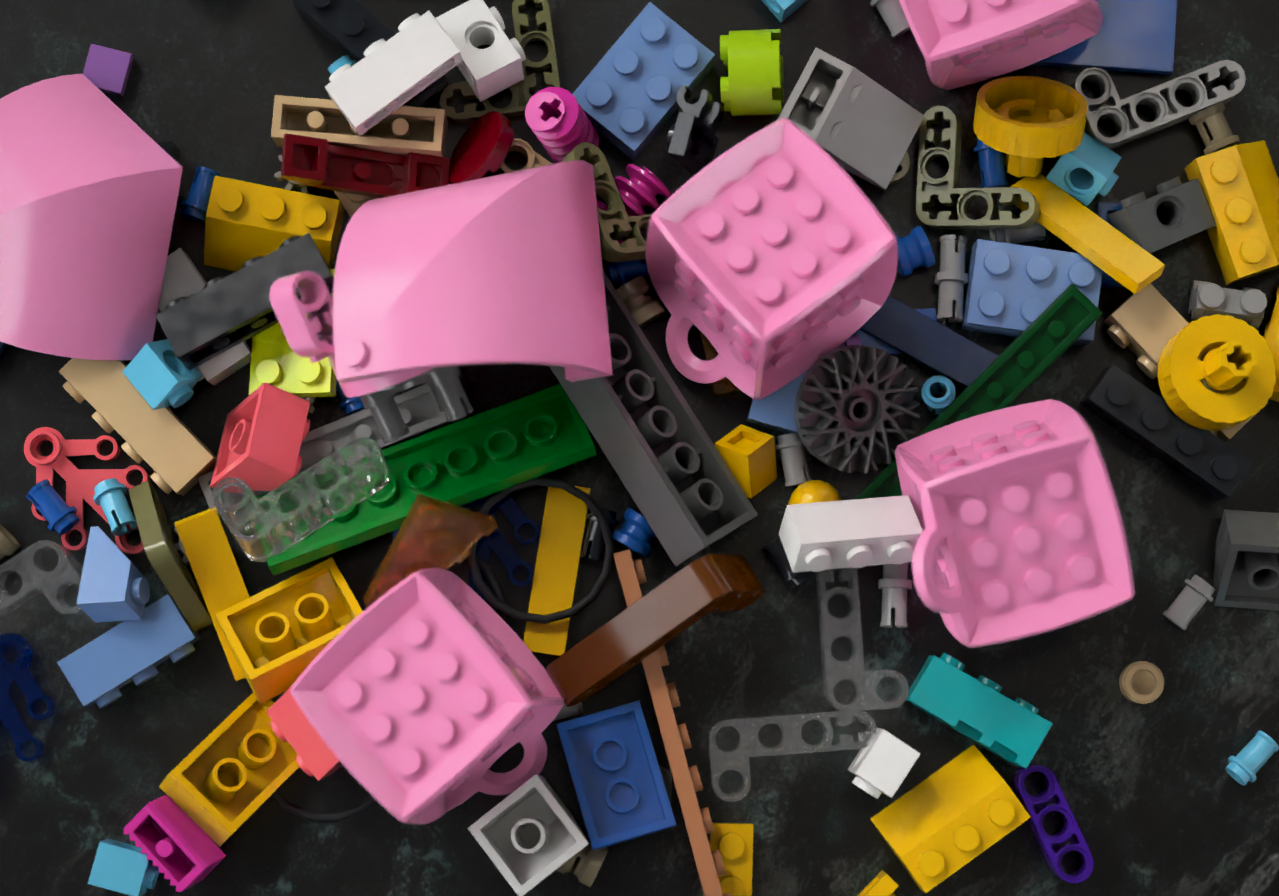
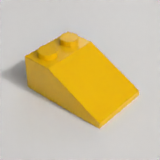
[159,692,300,847]

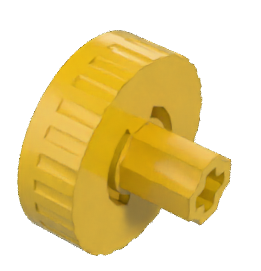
[973,76,1088,177]
[1157,314,1276,431]

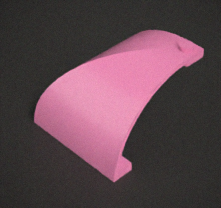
[0,73,183,361]
[333,160,613,383]

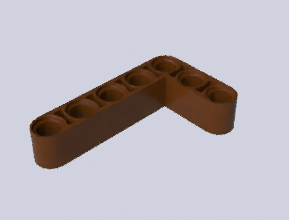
[546,554,766,707]

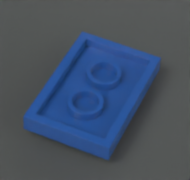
[557,700,676,851]

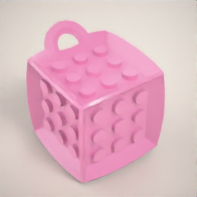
[899,0,1103,90]
[645,118,898,400]
[895,399,1135,648]
[291,568,565,825]

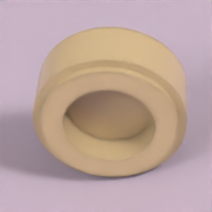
[1119,661,1164,704]

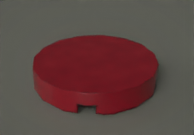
[449,111,514,184]

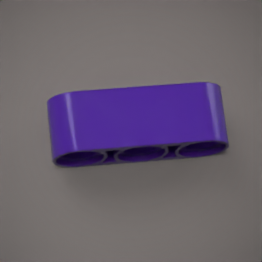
[1012,763,1094,884]

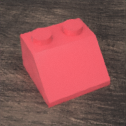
[210,383,310,491]
[267,688,343,781]

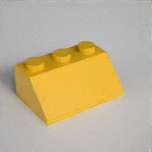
[1185,140,1279,285]
[204,175,345,272]
[215,557,363,704]
[870,744,1031,893]

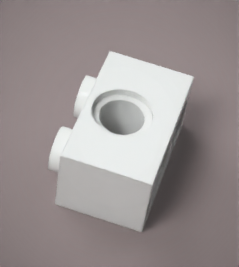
[436,0,526,102]
[847,727,920,799]

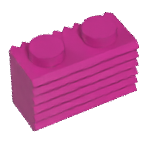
[124,794,226,892]

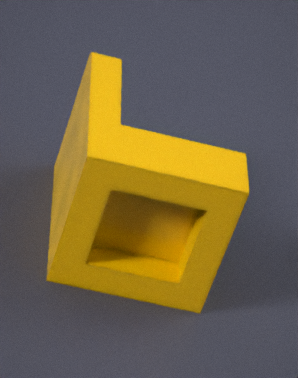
[715,424,777,499]

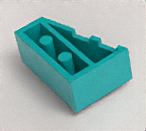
[904,653,1053,769]

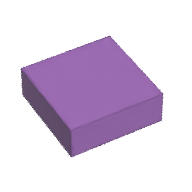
[83,44,134,97]

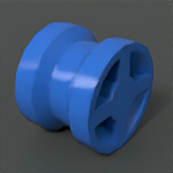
[895,226,935,277]
[612,508,657,558]

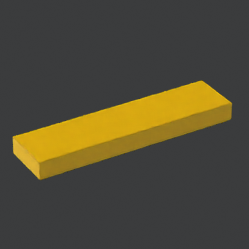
[1011,174,1165,294]
[523,486,591,656]
[174,507,250,681]

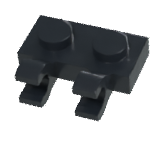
[667,85,724,176]

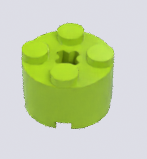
[720,29,784,116]

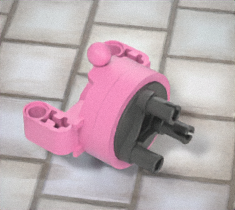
[269,271,474,443]

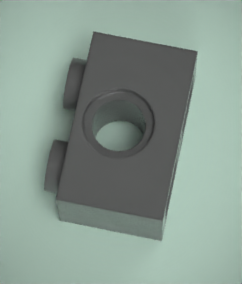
[1108,176,1216,253]

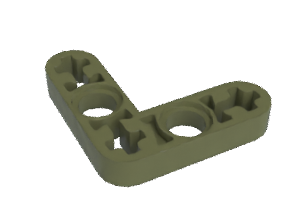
[440,0,560,124]
[916,106,1040,230]
[563,142,653,263]
[129,480,213,632]

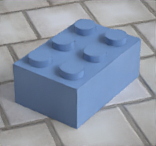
[572,2,715,161]
[960,239,1103,347]

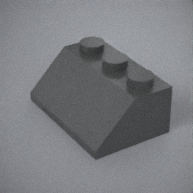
[1213,509,1279,611]

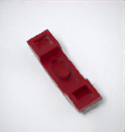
[281,133,450,198]

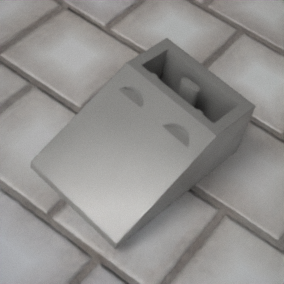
[777,47,924,190]

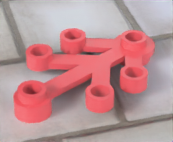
[24,427,150,555]

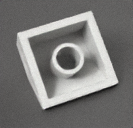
[468,774,590,896]

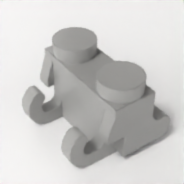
[1188,280,1267,328]

